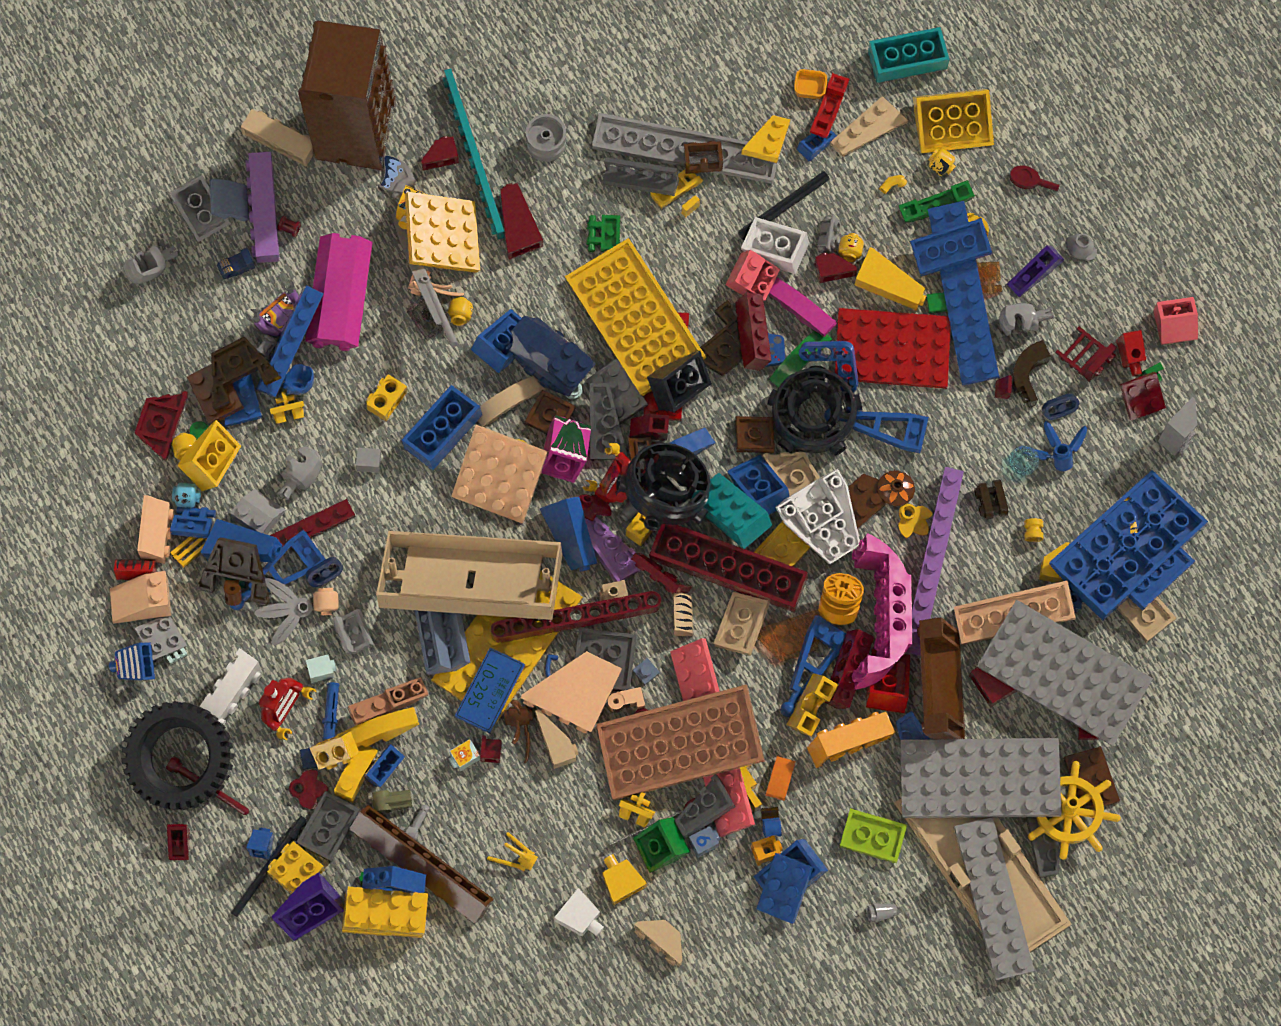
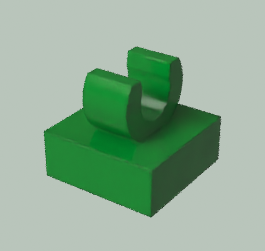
[1140,362,1164,382]

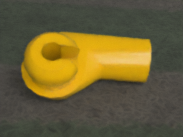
[879,175,907,194]

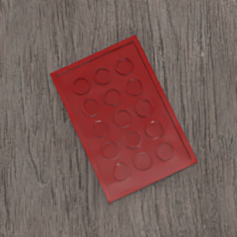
[835,308,951,389]

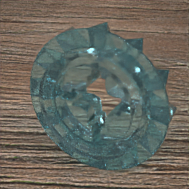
[1009,445,1040,476]

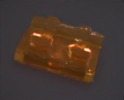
[977,262,1002,295]

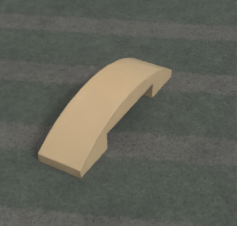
[478,376,547,427]

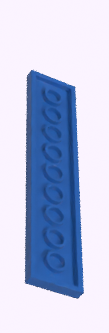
[928,201,1000,385]

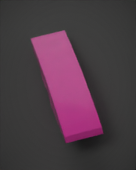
[768,277,837,337]

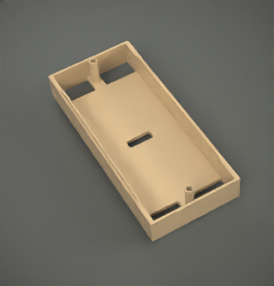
[376,531,562,620]

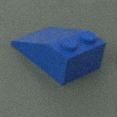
[471,309,522,373]
[727,455,790,515]
[753,839,829,889]

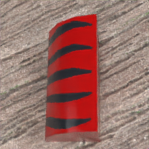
[114,559,157,580]

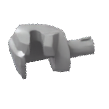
[123,245,178,285]
[999,303,1054,336]
[278,446,323,500]

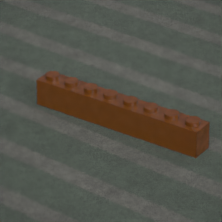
[350,805,494,923]

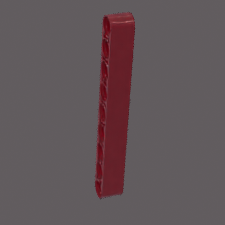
[491,591,661,643]

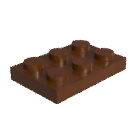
[187,364,244,425]
[1063,746,1120,810]

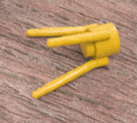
[487,832,538,872]

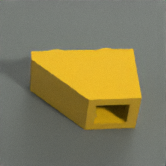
[1039,542,1070,583]

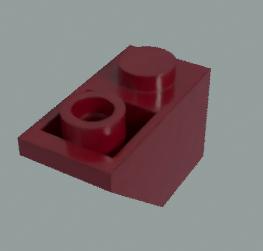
[629,414,669,441]

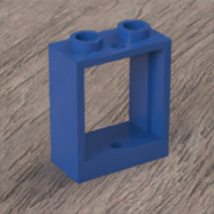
[362,866,426,893]

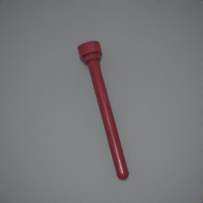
[166,756,249,815]

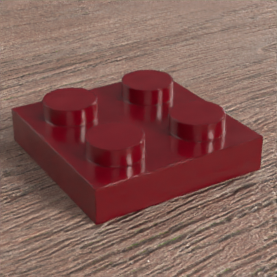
[1119,372,1166,421]

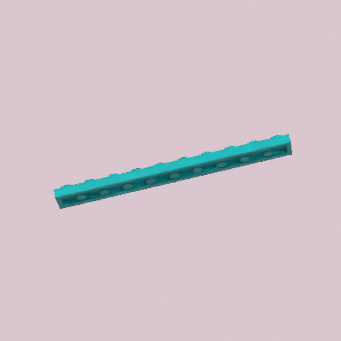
[442,68,505,240]

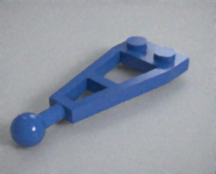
[824,408,929,453]
[230,529,326,610]
[780,615,846,717]

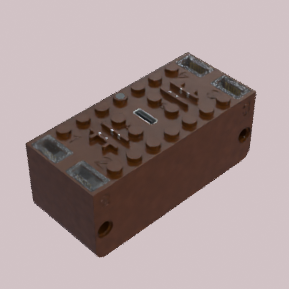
[298,21,396,171]

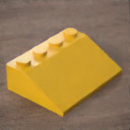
[913,89,994,153]

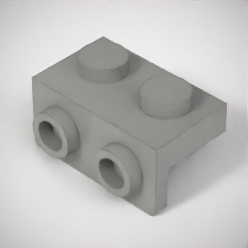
[333,609,374,654]

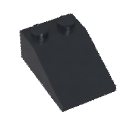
[647,351,712,412]

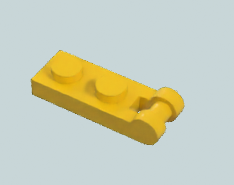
[650,170,703,209]

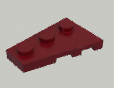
[631,553,692,594]

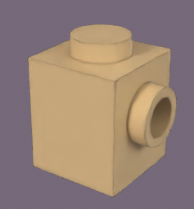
[599,580,628,607]

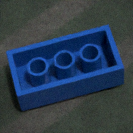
[402,385,482,470]

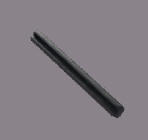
[738,171,829,240]

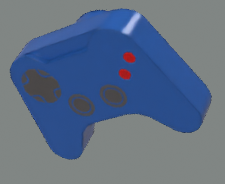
[764,333,785,368]

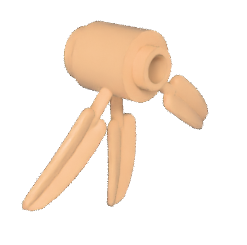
[408,271,464,296]

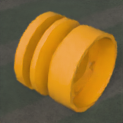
[818,573,864,625]

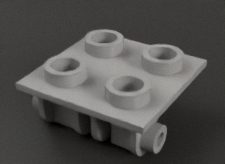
[134,616,187,663]

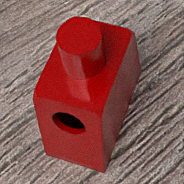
[1116,330,1146,377]

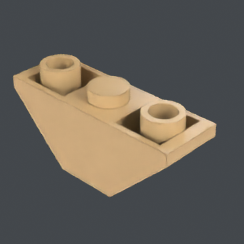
[634,920,682,967]

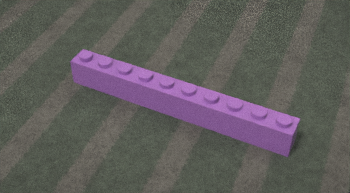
[906,467,964,656]

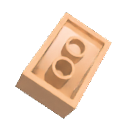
[110,571,171,624]

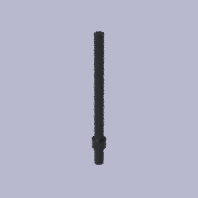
[231,815,307,917]

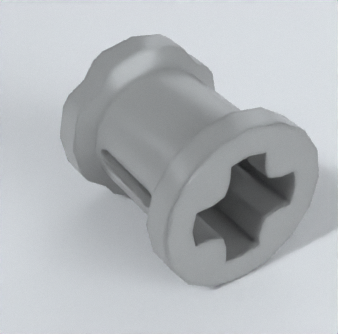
[256,335,277,360]

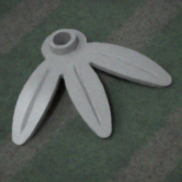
[255,578,312,646]

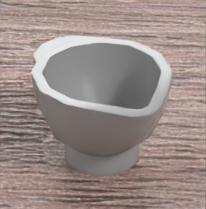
[1067,234,1097,261]

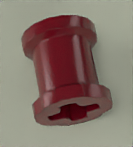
[277,215,301,237]

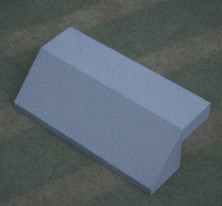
[415,610,470,675]

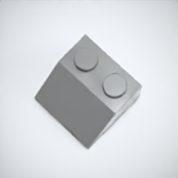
[230,489,286,535]

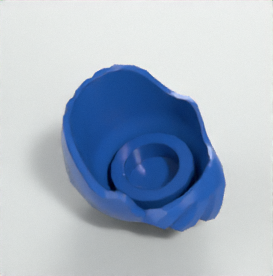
[283,364,314,395]

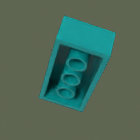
[868,27,950,83]
[691,473,772,549]

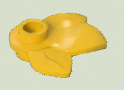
[898,504,933,538]

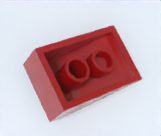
[866,649,910,713]

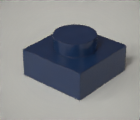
[300,748,317,770]

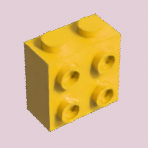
[267,841,325,894]

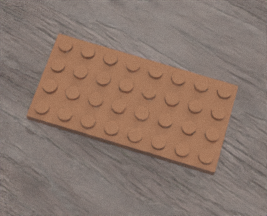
[596,685,765,801]

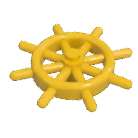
[1028,761,1121,860]

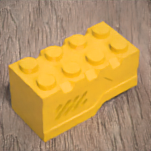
[342,886,428,938]

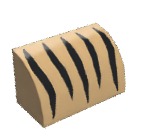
[673,593,693,636]

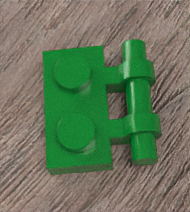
[586,215,620,252]

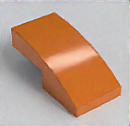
[766,756,796,801]

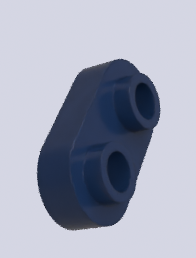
[1042,393,1079,420]
[306,557,343,588]

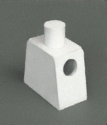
[554,888,604,936]

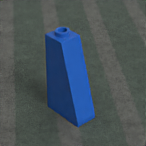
[540,497,597,572]
[200,519,282,562]

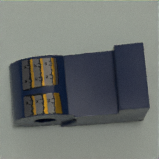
[217,247,255,279]

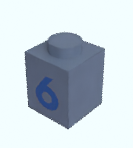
[688,826,720,858]

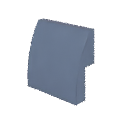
[209,179,249,222]

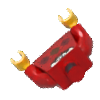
[583,443,631,503]

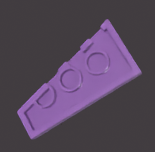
[585,517,641,582]

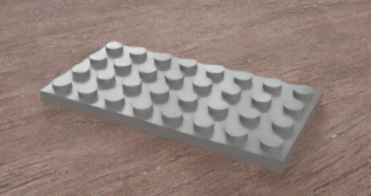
[977,600,1153,746]
[901,738,1061,818]

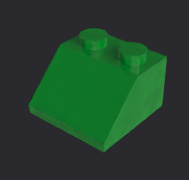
[633,817,690,873]

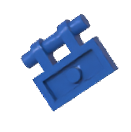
[170,507,216,539]

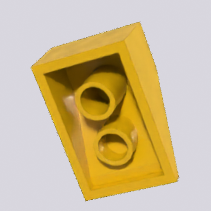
[177,420,241,491]

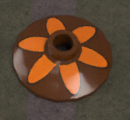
[877,470,915,506]

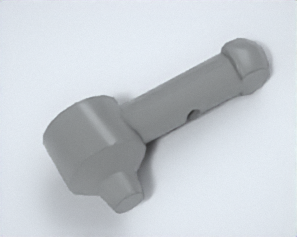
[400,805,430,840]

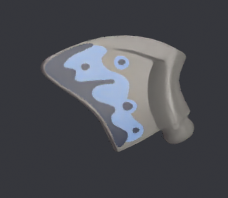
[380,155,416,201]

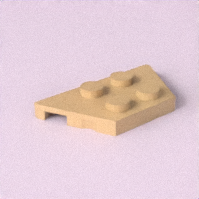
[762,452,820,496]

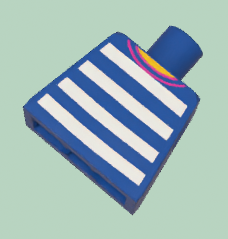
[109,642,155,680]

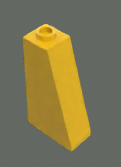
[854,247,926,311]

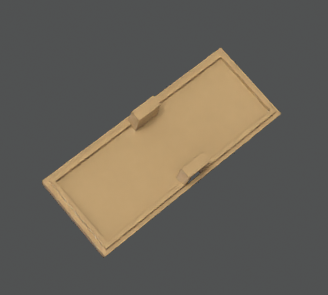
[894,798,1072,952]

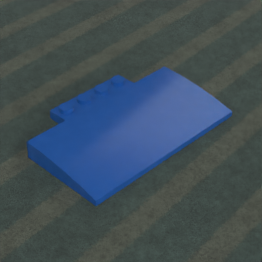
[1049,470,1208,621]

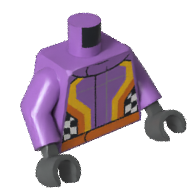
[246,279,299,337]

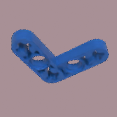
[799,341,858,393]

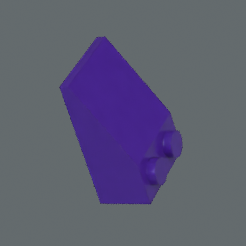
[272,872,344,941]

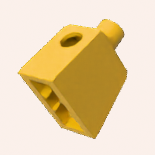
[602,854,647,905]

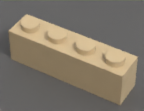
[241,109,314,166]

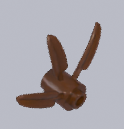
[504,700,533,763]

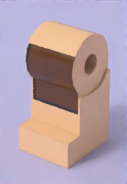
[608,687,645,713]

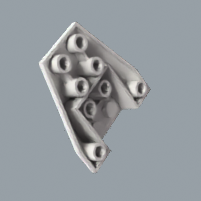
[775,469,860,564]

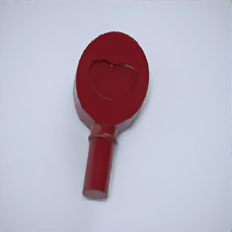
[1009,165,1060,192]

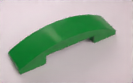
[899,180,975,223]
[769,331,833,388]

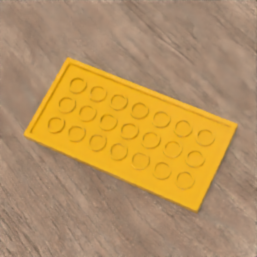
[565,238,706,396]
[431,570,583,723]

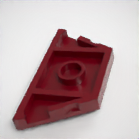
[135,391,189,461]

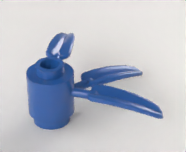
[1019,421,1087,471]

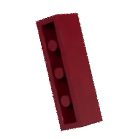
[735,292,772,371]

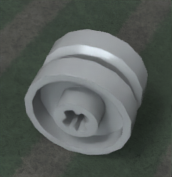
[526,114,566,162]

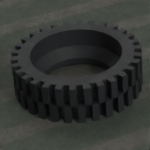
[121,701,234,810]

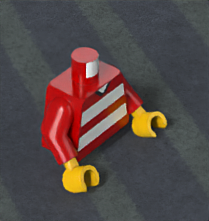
[258,677,317,740]

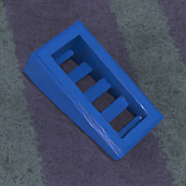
[797,131,837,162]

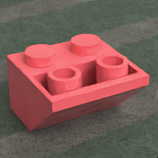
[725,250,780,301]
[1153,297,1198,345]

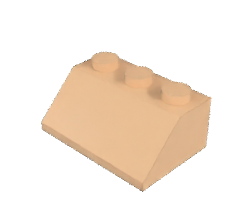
[137,495,174,563]

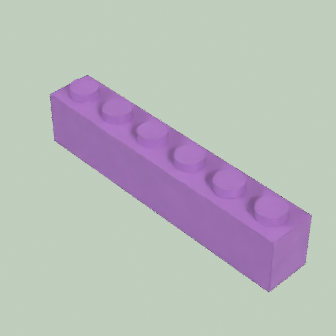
[245,152,280,263]

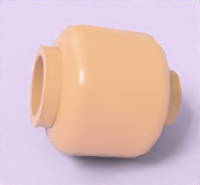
[313,588,339,615]

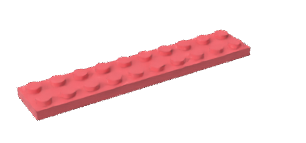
[670,638,755,837]

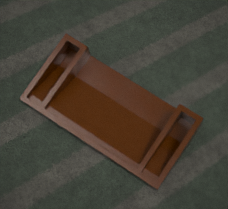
[917,617,965,740]

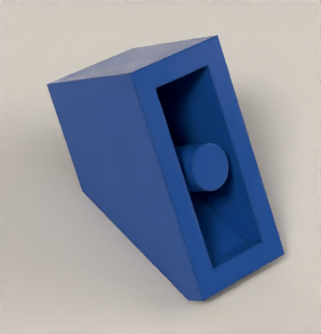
[247,828,274,859]

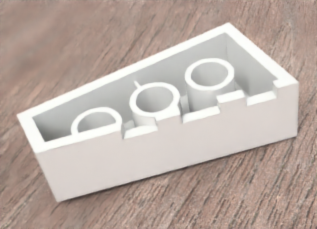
[199,648,262,725]

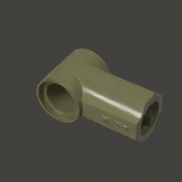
[372,790,412,814]

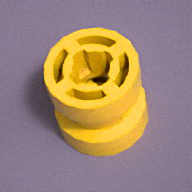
[1024,518,1044,542]

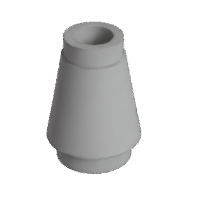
[866,903,897,923]

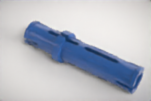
[322,682,340,741]

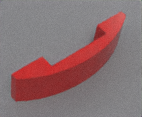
[810,73,849,138]

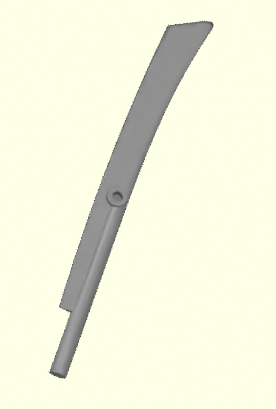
[391,210,458,347]

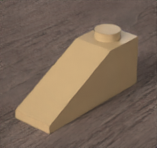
[535,709,579,769]

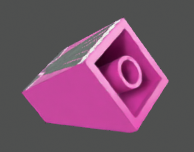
[541,415,591,483]

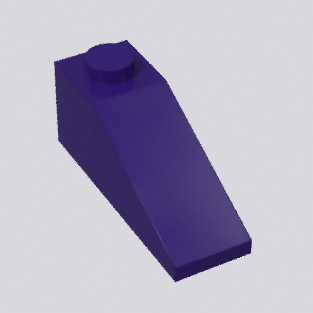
[1007,245,1064,297]

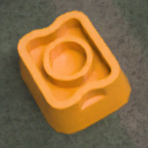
[794,69,827,99]

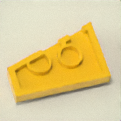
[741,115,790,163]

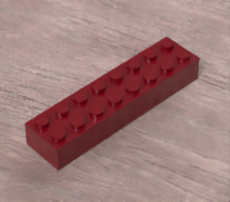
[649,524,808,613]

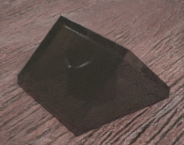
[407,295,452,341]

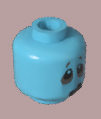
[172,482,201,508]

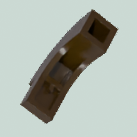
[1012,340,1051,408]

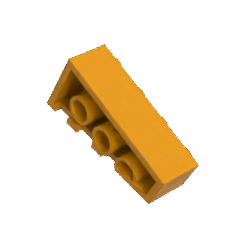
[807,712,895,768]

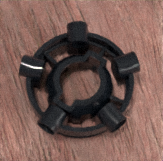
[767,366,863,456]
[616,443,711,531]

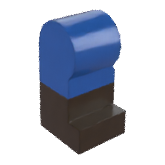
[760,807,782,838]

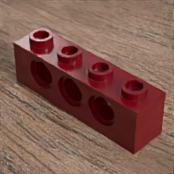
[824,629,874,709]

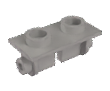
[817,214,841,254]

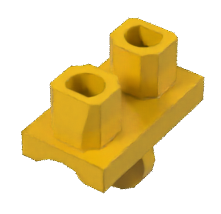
[270,391,304,424]
[618,792,655,827]

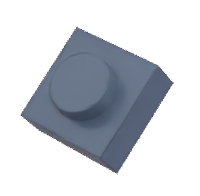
[632,658,660,685]

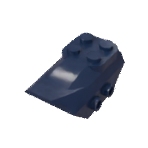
[510,315,596,397]

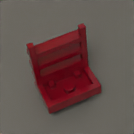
[1055,326,1117,382]

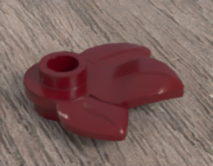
[579,494,612,521]
[289,770,329,809]

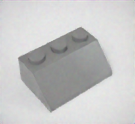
[1158,397,1197,456]

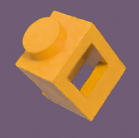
[751,835,783,866]

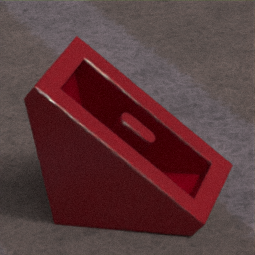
[167,824,190,860]

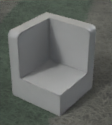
[356,448,381,473]

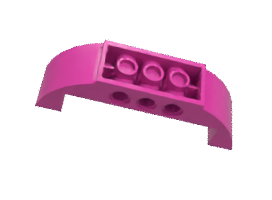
[852,533,912,689]

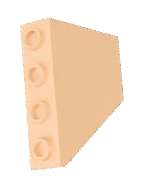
[521,651,622,734]

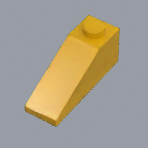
[334,745,378,803]

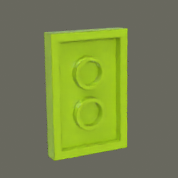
[839,808,907,864]

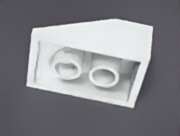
[741,217,809,274]

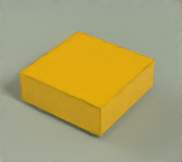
[681,195,700,218]

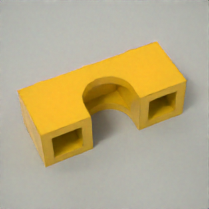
[786,673,838,737]

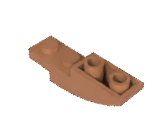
[347,677,428,726]

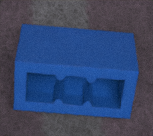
[364,744,405,787]

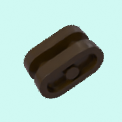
[974,479,1009,520]

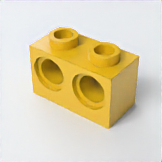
[366,374,408,421]
[625,512,653,546]
[310,731,359,770]

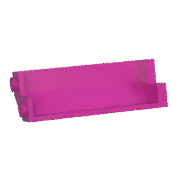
[305,233,373,351]

